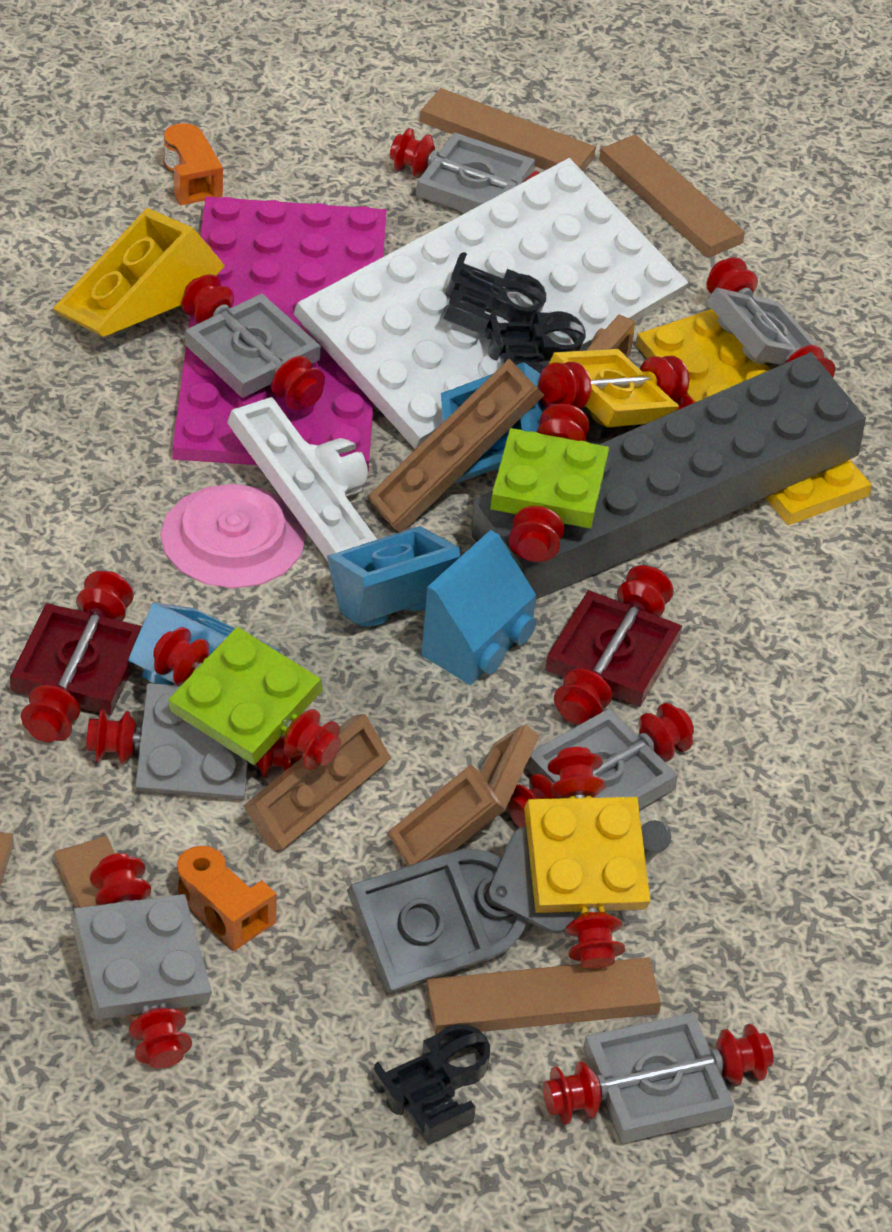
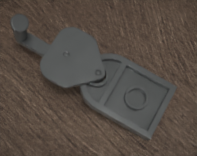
[347,820,671,996]

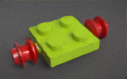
[490,404,609,562]
[153,626,341,770]

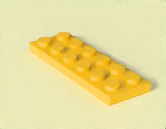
[635,309,872,526]

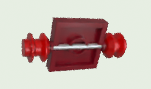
[545,565,682,725]
[10,571,142,742]

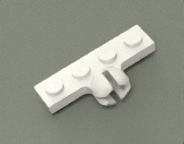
[227,397,377,561]

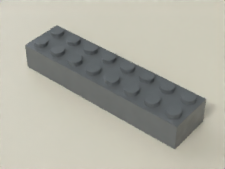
[472,352,866,599]

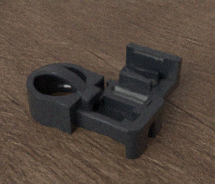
[443,252,547,335]
[484,311,586,374]
[373,1024,490,1145]

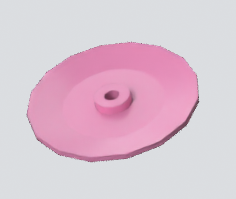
[160,484,306,589]

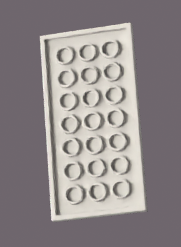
[293,158,689,449]

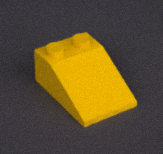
[53,208,225,337]

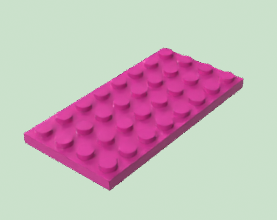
[173,197,387,473]

